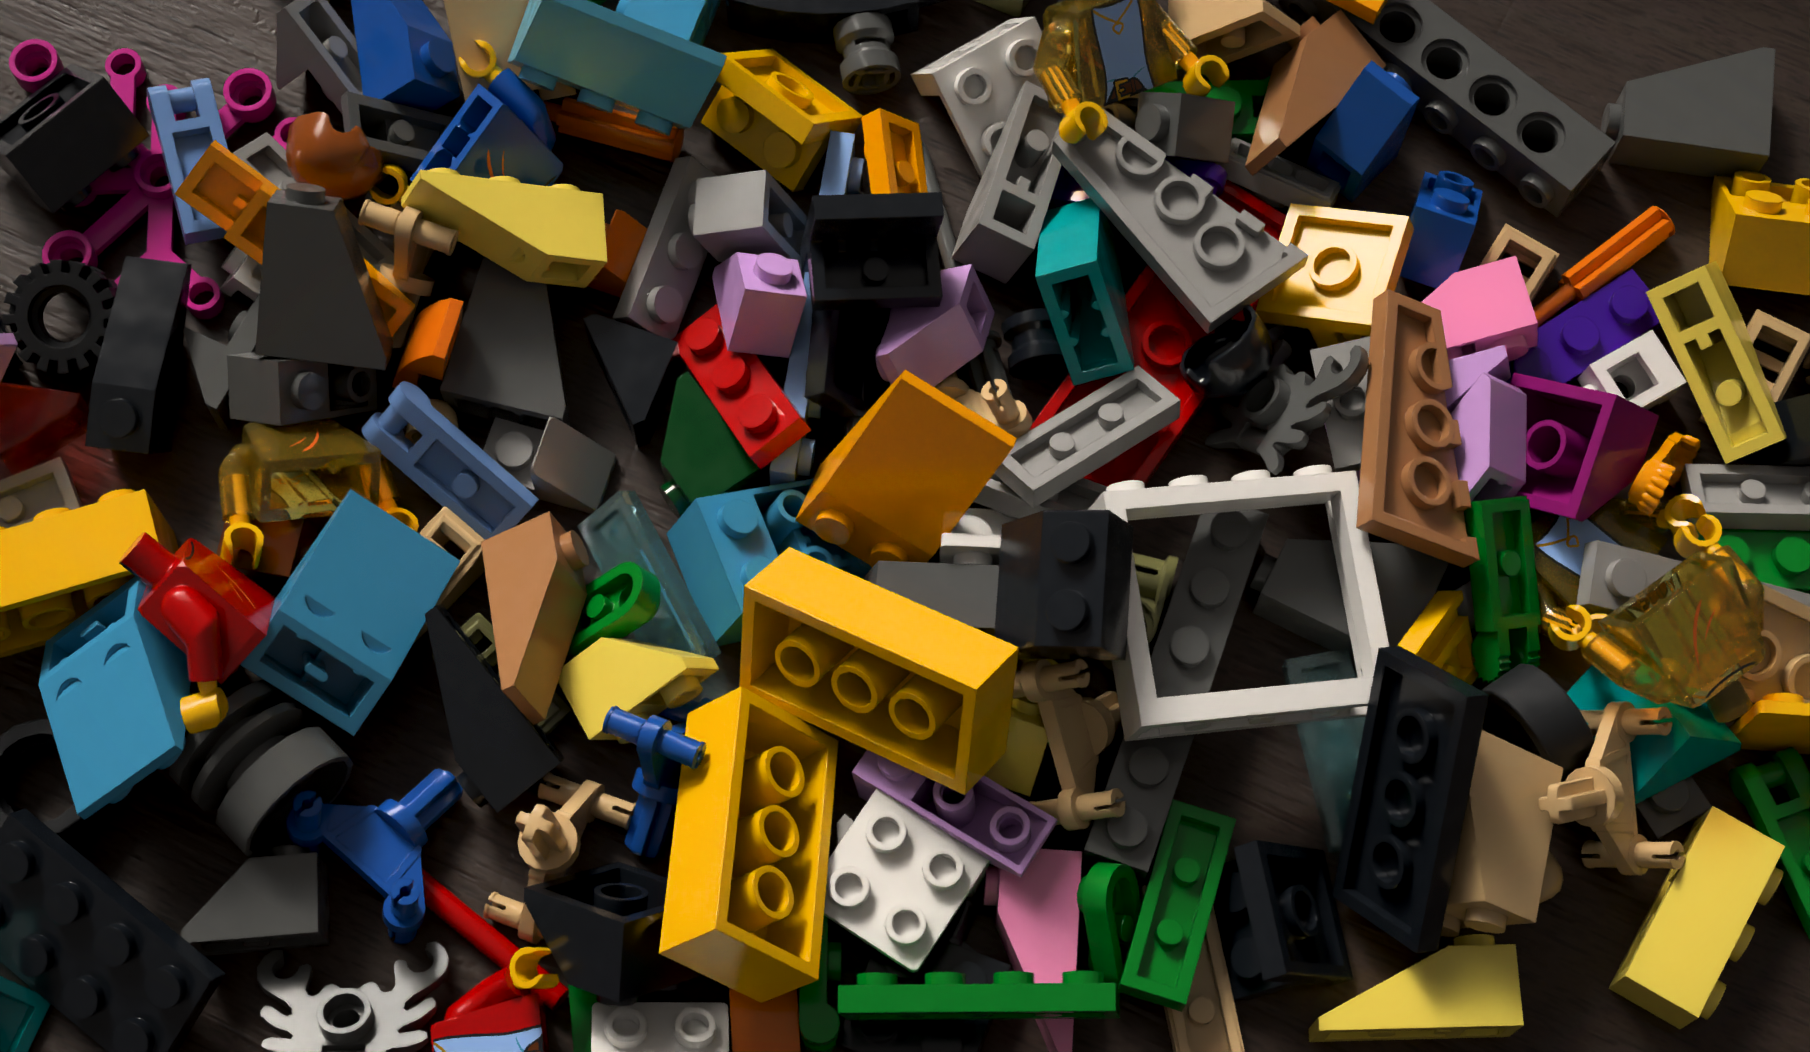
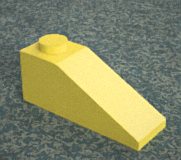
[1646,261,1787,464]
[1308,934,1524,1042]

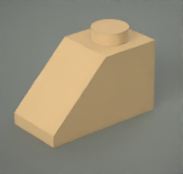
[1167,0,1300,64]

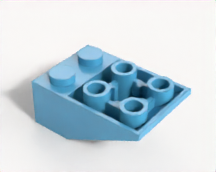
[666,478,872,647]
[240,488,460,736]
[38,576,191,820]

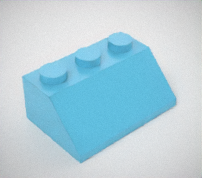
[507,0,727,136]

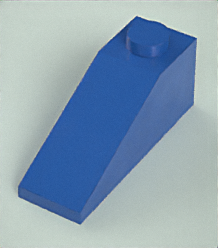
[351,0,460,112]

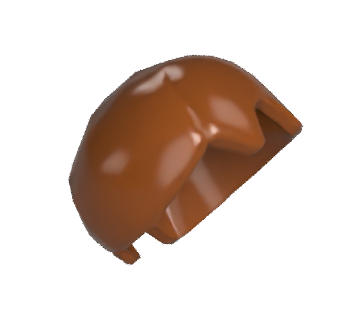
[286,112,384,201]

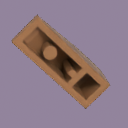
[1245,9,1386,176]
[481,511,589,725]

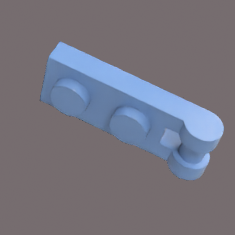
[147,78,228,245]
[362,381,539,540]

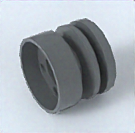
[169,680,353,858]

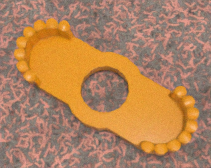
[1628,431,1701,517]

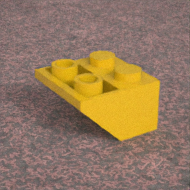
[1709,171,1810,296]

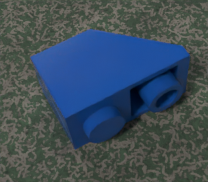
[1306,60,1420,203]
[1400,171,1483,289]

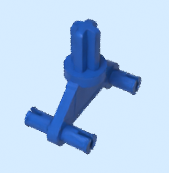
[603,698,713,858]
[286,768,463,944]

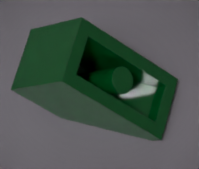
[659,371,762,518]

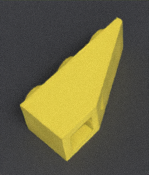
[401,168,607,288]

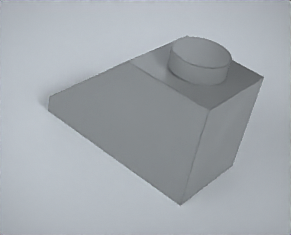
[688,170,808,279]

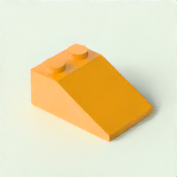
[795,369,1017,567]

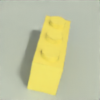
[1609,806,1785,1029]

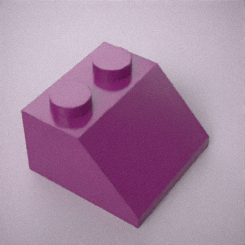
[1510,373,1659,522]

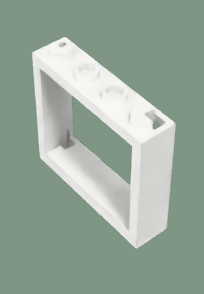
[1089,464,1389,741]

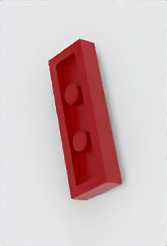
[671,304,811,469]

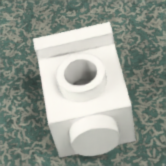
[1577,330,1686,410]

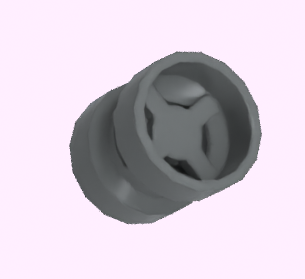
[833,12,901,95]

